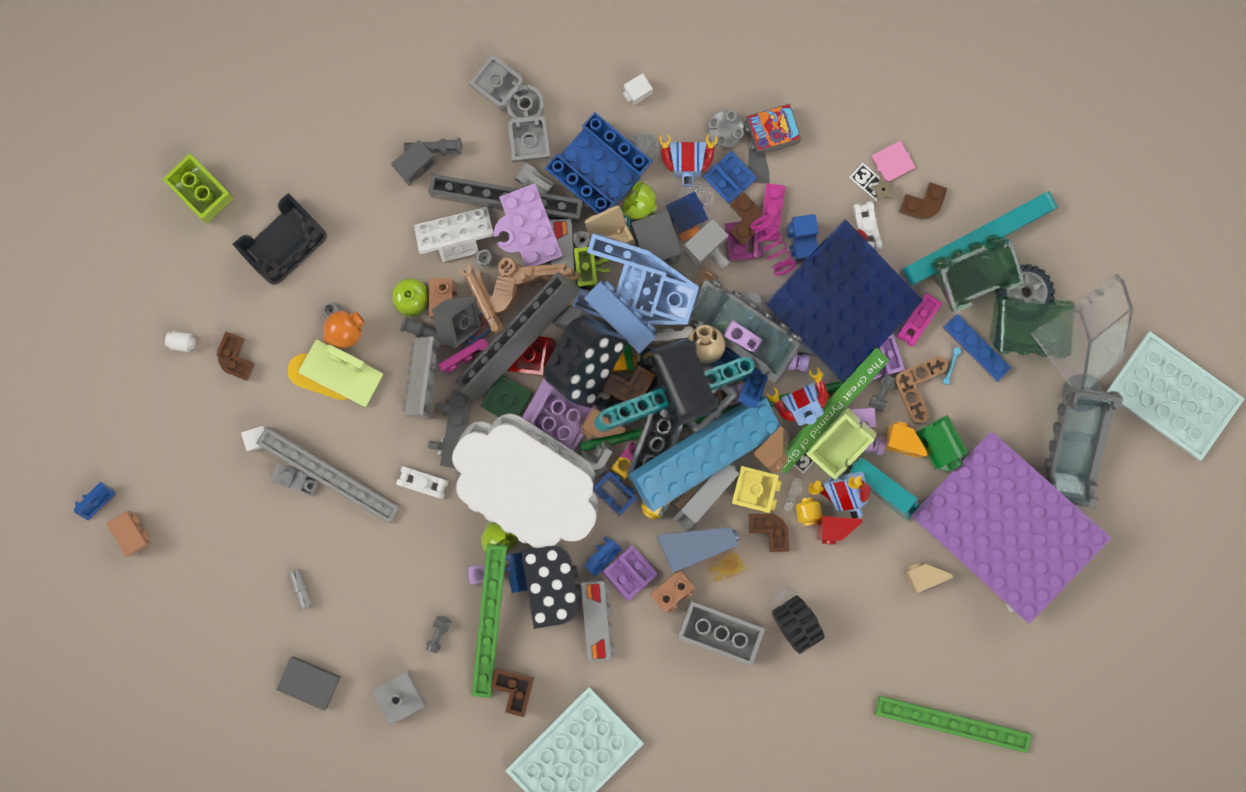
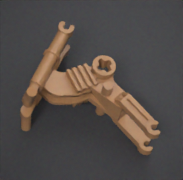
[460,258,580,335]

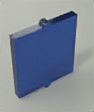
[665,191,709,234]

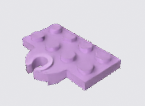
[494,183,563,267]

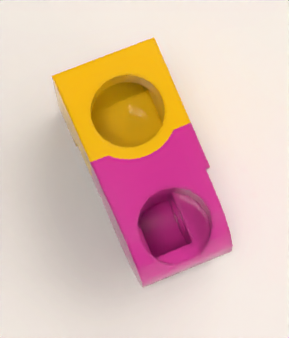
[610,442,636,481]

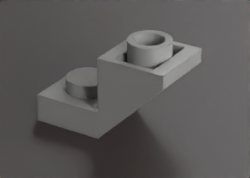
[578,440,613,470]
[270,463,319,497]

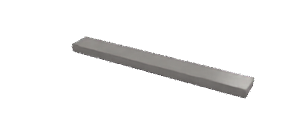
[256,427,400,524]

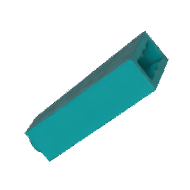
[849,457,919,521]

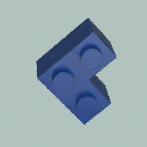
[786,214,819,262]

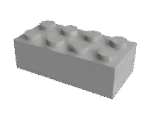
[677,600,765,666]

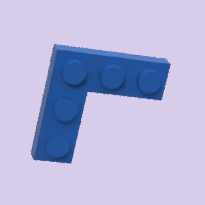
[711,353,768,408]

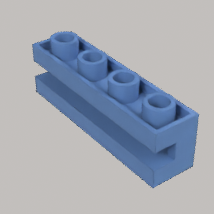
[584,280,657,353]

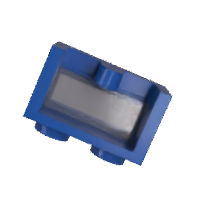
[593,471,637,517]

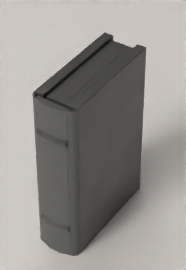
[276,656,341,711]

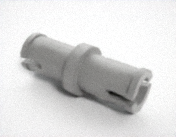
[288,569,313,610]

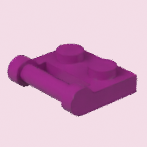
[725,222,763,262]

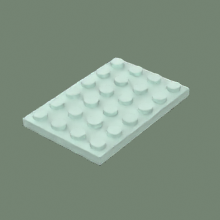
[1104,331,1245,461]
[505,687,644,792]

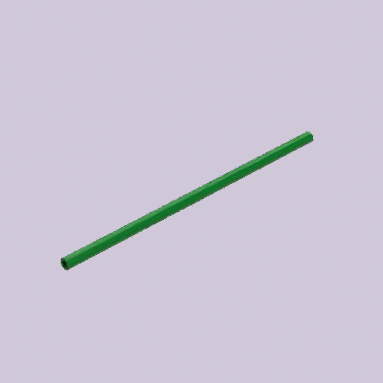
[580,381,842,451]

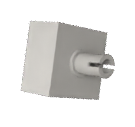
[683,219,731,270]
[372,670,427,725]

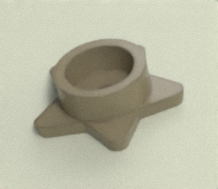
[871,177,895,201]

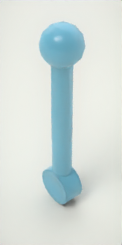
[943,347,961,385]

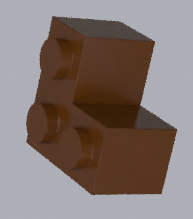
[491,667,535,717]

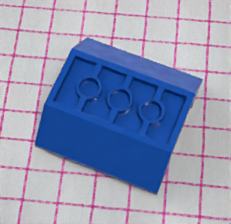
[545,112,652,214]

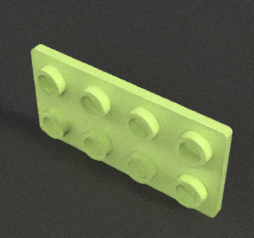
[298,340,383,407]

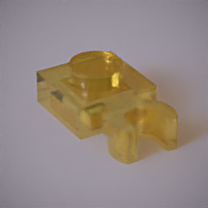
[708,552,745,581]

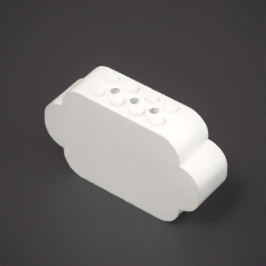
[452,414,598,548]

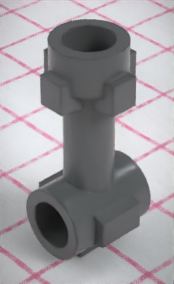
[869,375,895,412]
[426,615,452,653]

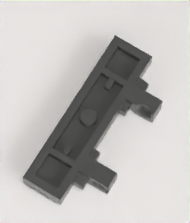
[428,390,471,468]

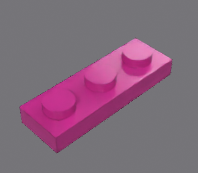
[759,183,785,242]

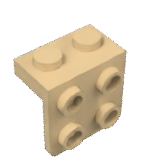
[585,206,635,259]

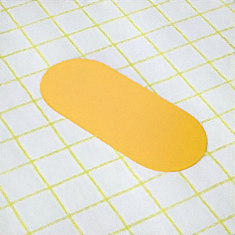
[287,353,348,400]

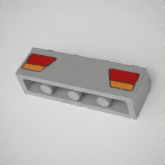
[547,219,576,284]
[581,581,615,662]

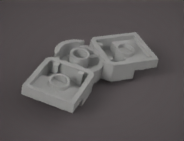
[469,54,550,162]

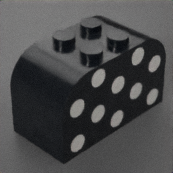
[544,316,628,409]
[522,546,582,629]

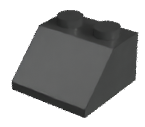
[432,296,481,348]

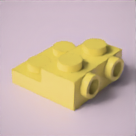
[732,466,782,513]

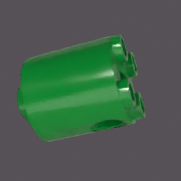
[915,415,969,471]

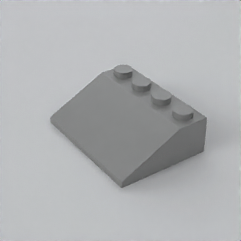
[402,336,440,419]

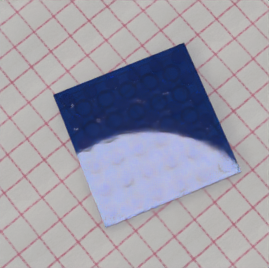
[765,219,923,383]

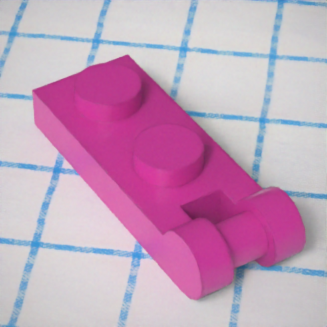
[896,292,942,347]
[438,339,489,374]

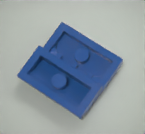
[703,150,757,204]

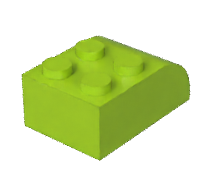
[162,153,234,224]

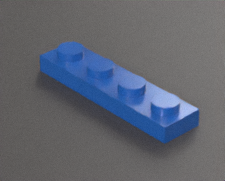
[943,314,1011,382]

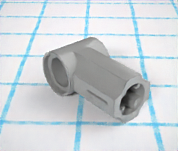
[514,163,554,194]

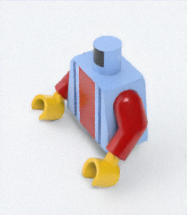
[658,133,718,187]
[766,367,829,426]
[808,472,871,518]

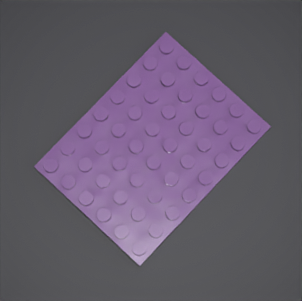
[911,431,1112,624]

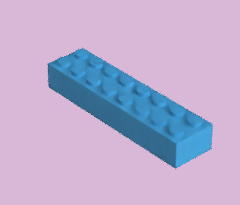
[629,396,780,512]

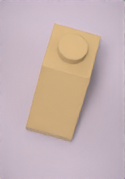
[905,562,953,593]

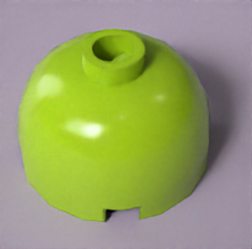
[622,181,657,220]
[391,278,429,317]
[481,522,518,554]

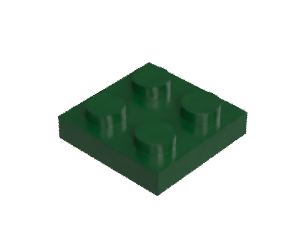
[480,375,533,417]

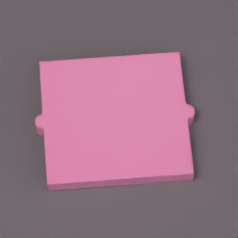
[871,141,915,183]

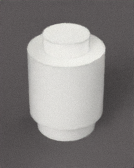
[165,331,196,353]

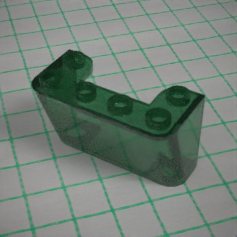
[930,234,1025,313]
[989,296,1075,358]

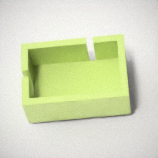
[806,408,877,480]

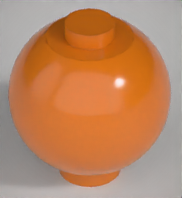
[323,311,365,349]

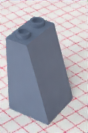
[657,527,740,573]

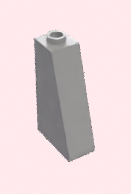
[673,463,739,531]

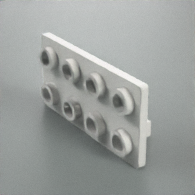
[414,207,494,262]

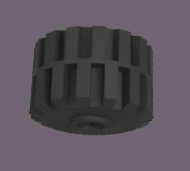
[772,595,825,654]

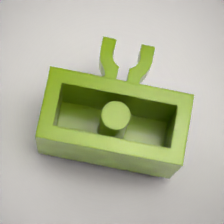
[574,247,610,289]

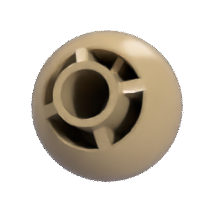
[688,325,725,364]

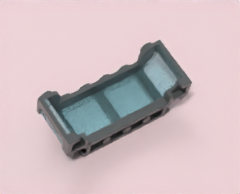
[688,279,805,384]
[1045,385,1123,508]

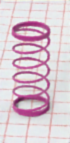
[750,215,797,276]

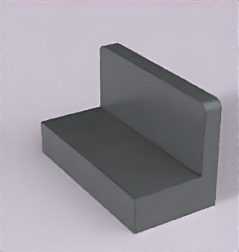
[391,140,437,186]

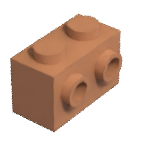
[429,278,458,319]
[106,511,151,557]
[650,570,695,613]

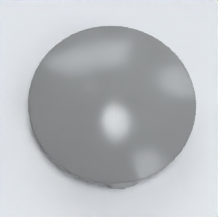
[707,110,744,148]

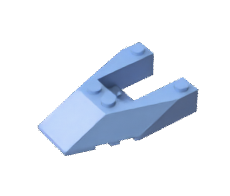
[571,232,699,325]

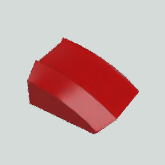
[507,336,556,377]

